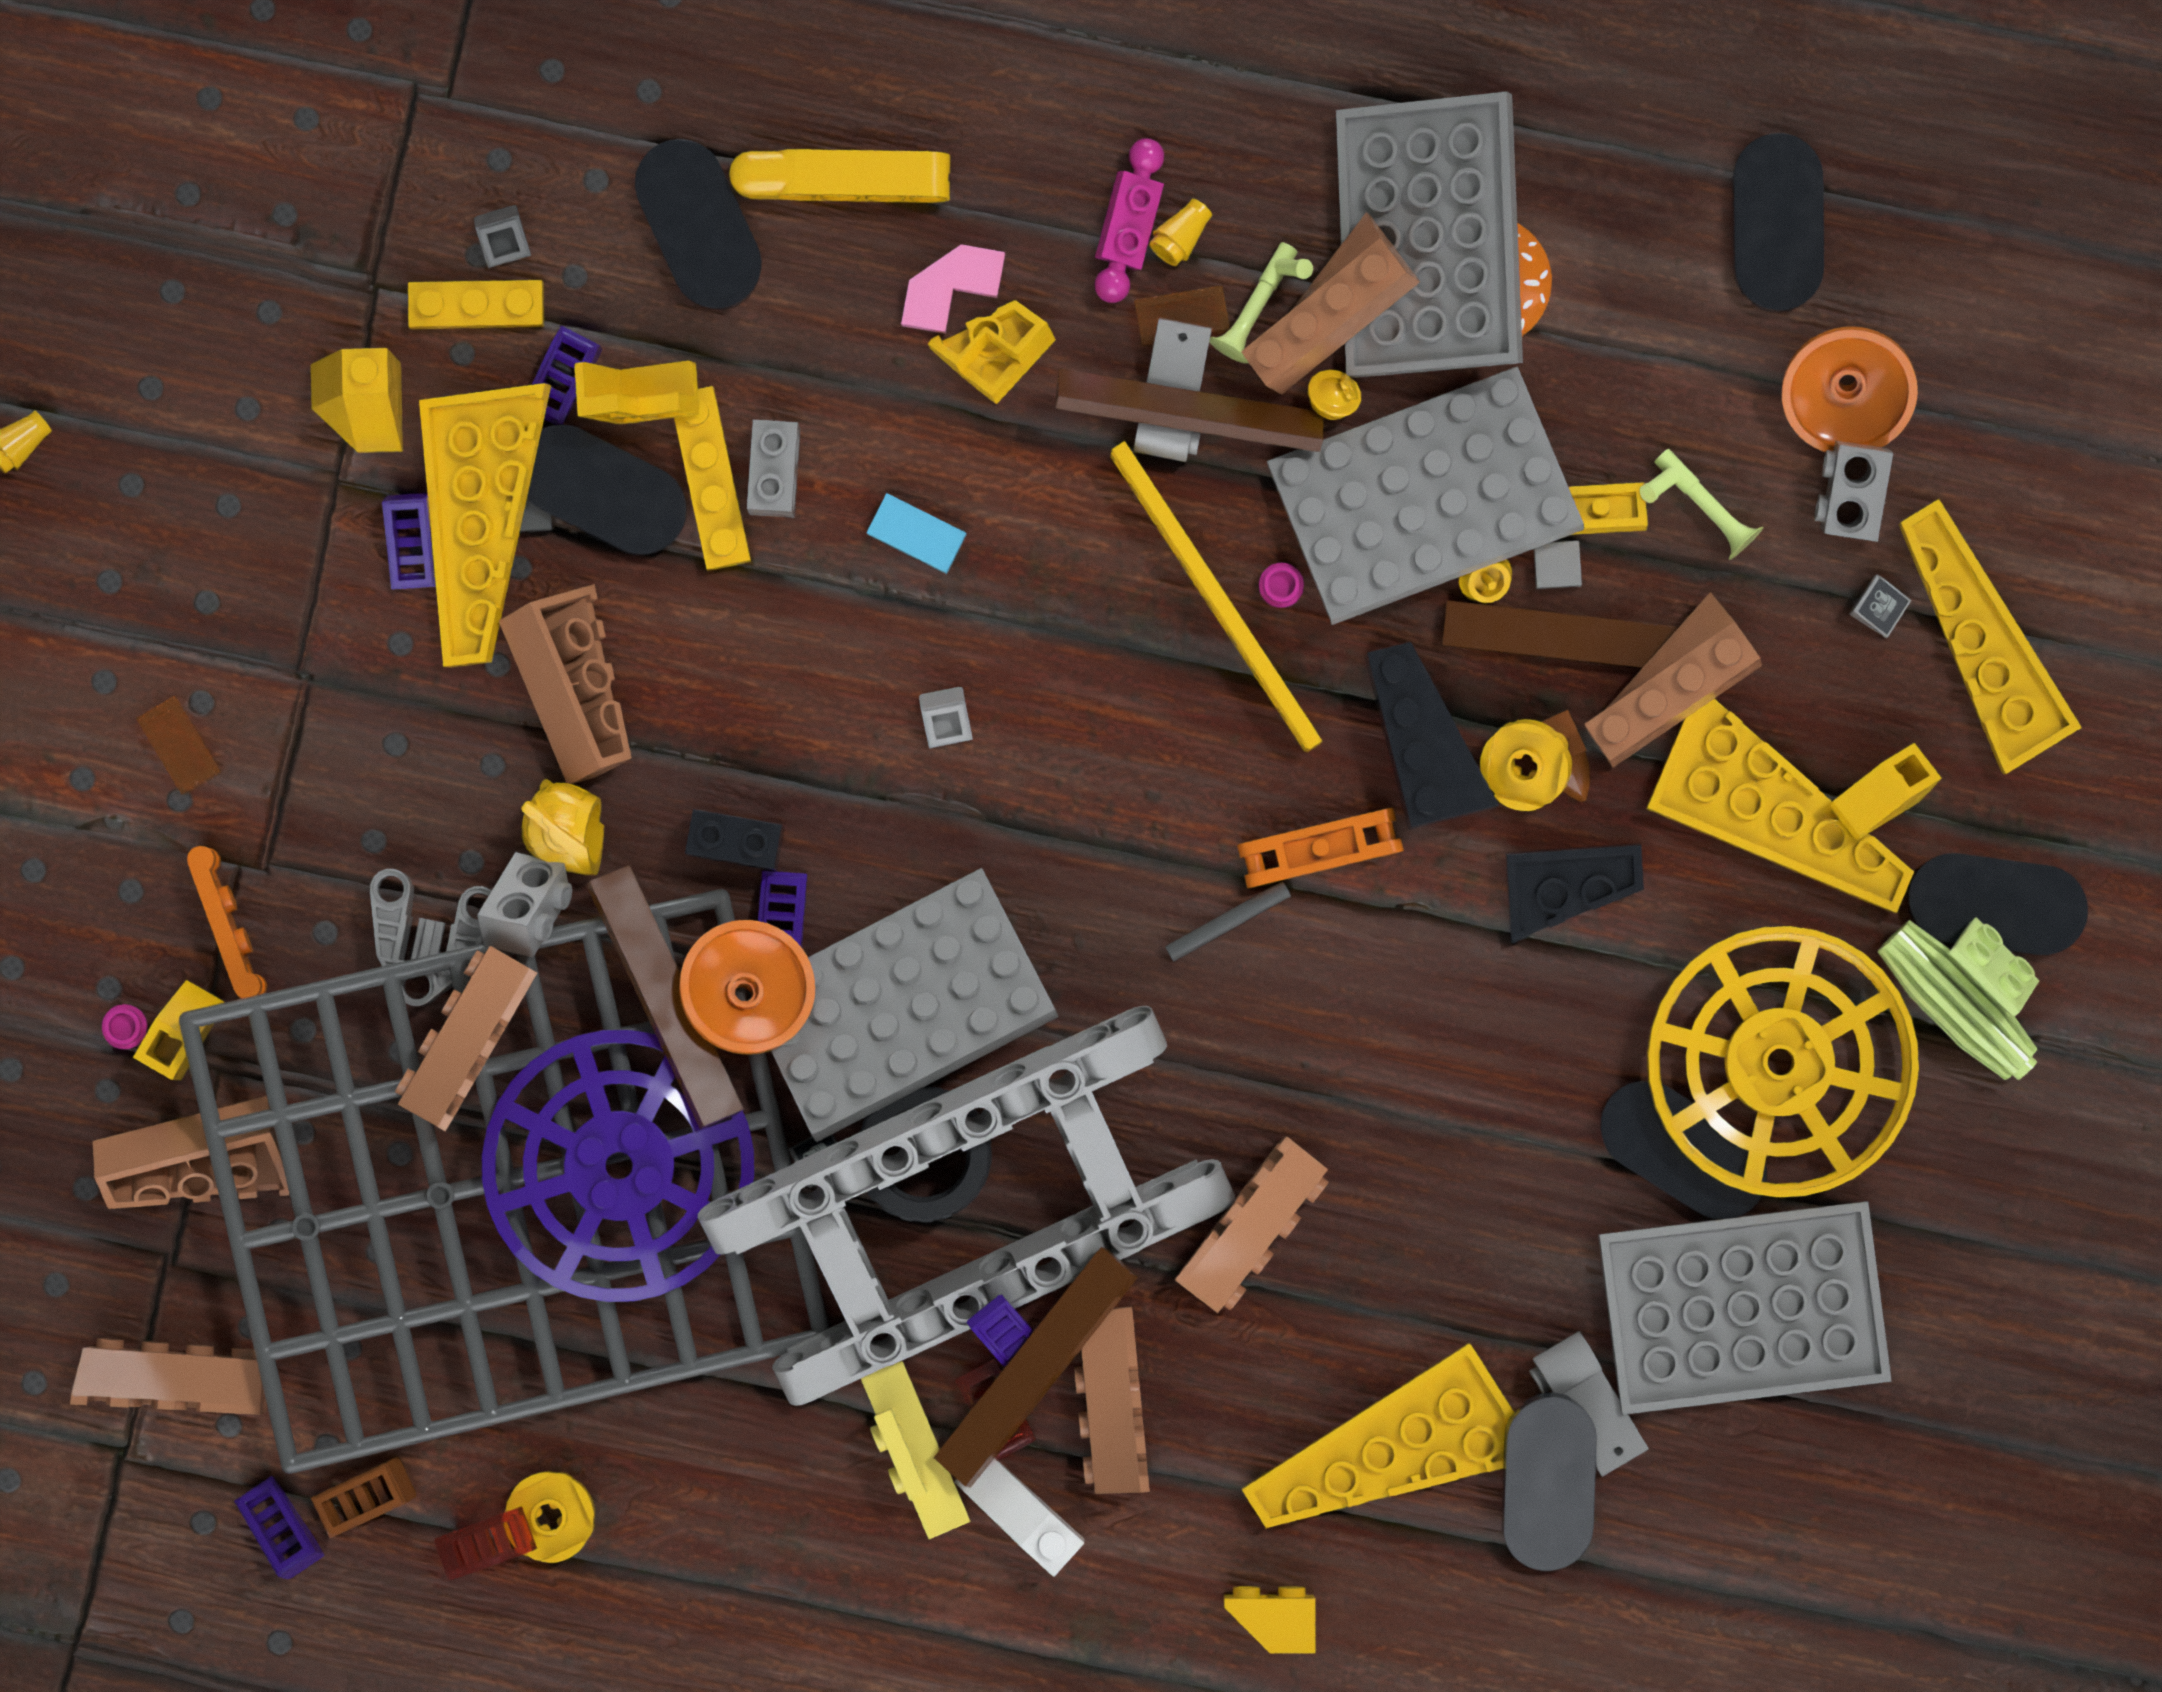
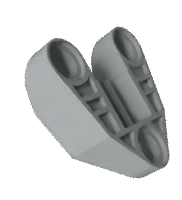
[370,869,492,1006]

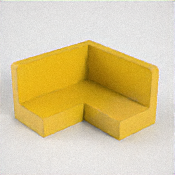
[575,361,699,425]

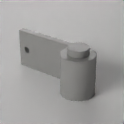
[1133,318,1212,462]
[1529,1331,1649,1477]

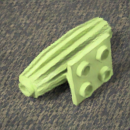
[1877,917,2039,1080]

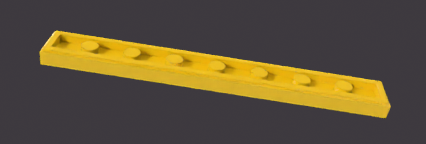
[1111,441,1322,753]

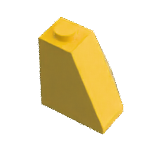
[311,348,403,453]

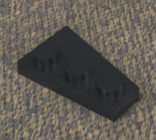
[1505,843,1644,943]

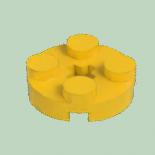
[1480,719,1572,811]
[503,1471,595,1563]

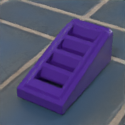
[532,325,603,425]
[382,493,436,590]
[758,871,808,948]
[966,1294,1034,1367]
[234,1476,324,1579]

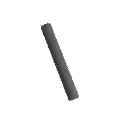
[1165,881,1291,962]

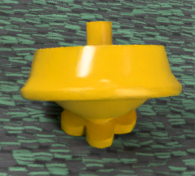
[1308,369,1361,420]
[1459,559,1512,603]

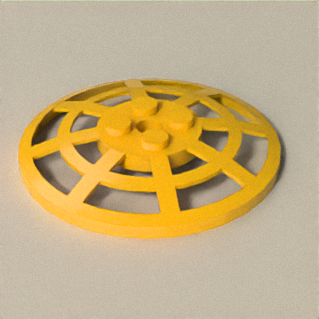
[1647,926,1919,1197]

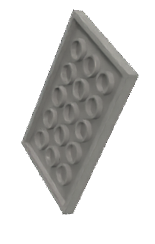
[1336,92,1523,378]
[1267,366,1584,625]
[771,868,1059,1142]
[1598,1201,1892,1415]

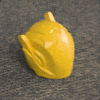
[521,779,604,875]

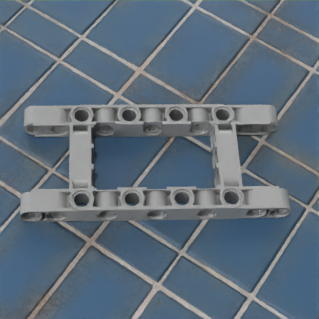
[697,1006,1236,1405]

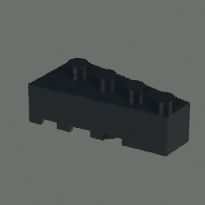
[1364,642,1499,830]

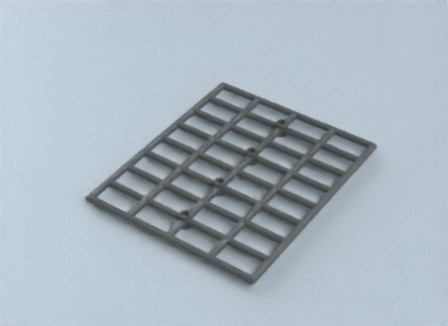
[179,889,830,1474]

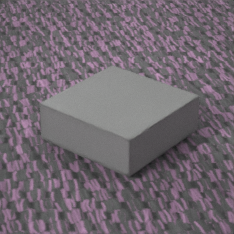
[1533,541,1582,589]

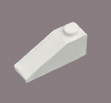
[954,1458,1085,1577]

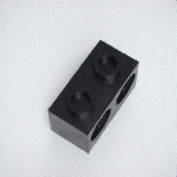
[685,809,785,872]

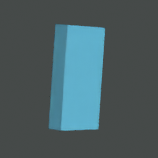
[867,493,967,574]

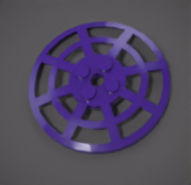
[482,1030,754,1302]

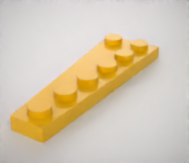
[1898,499,2082,775]

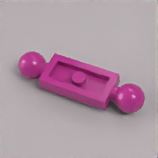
[1095,138,1164,303]

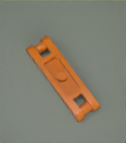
[1237,808,1404,889]
[187,846,267,999]

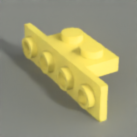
[861,1361,971,1539]

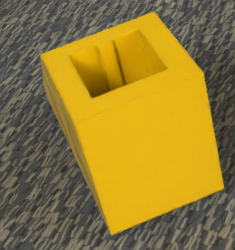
[1830,743,1942,841]
[133,980,225,1080]
[1223,1586,1315,1653]

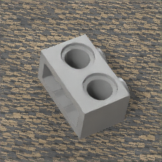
[747,419,801,518]
[1814,440,1893,542]
[477,852,572,957]

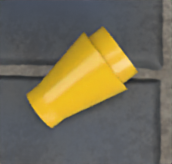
[1149,199,1212,266]
[0,410,52,474]

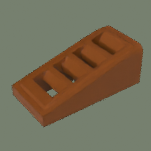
[311,1456,416,1538]

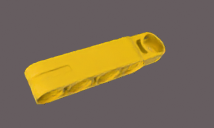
[729,149,950,203]

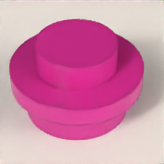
[1259,563,1304,608]
[102,1004,148,1049]

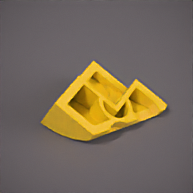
[928,300,1056,404]

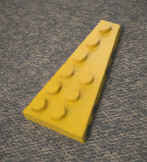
[419,383,551,668]
[1646,699,1914,914]
[1241,1343,1514,1528]

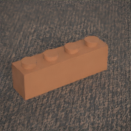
[1241,212,1420,395]
[499,584,632,784]
[1584,592,1762,767]
[395,946,537,1132]
[93,1096,289,1209]
[1174,1136,1329,1313]
[1074,1306,1150,1494]
[70,1338,267,1415]

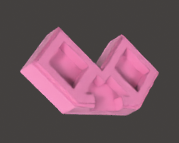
[901,244,1005,334]

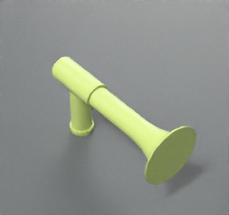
[1209,242,1313,363]
[1640,449,1763,560]

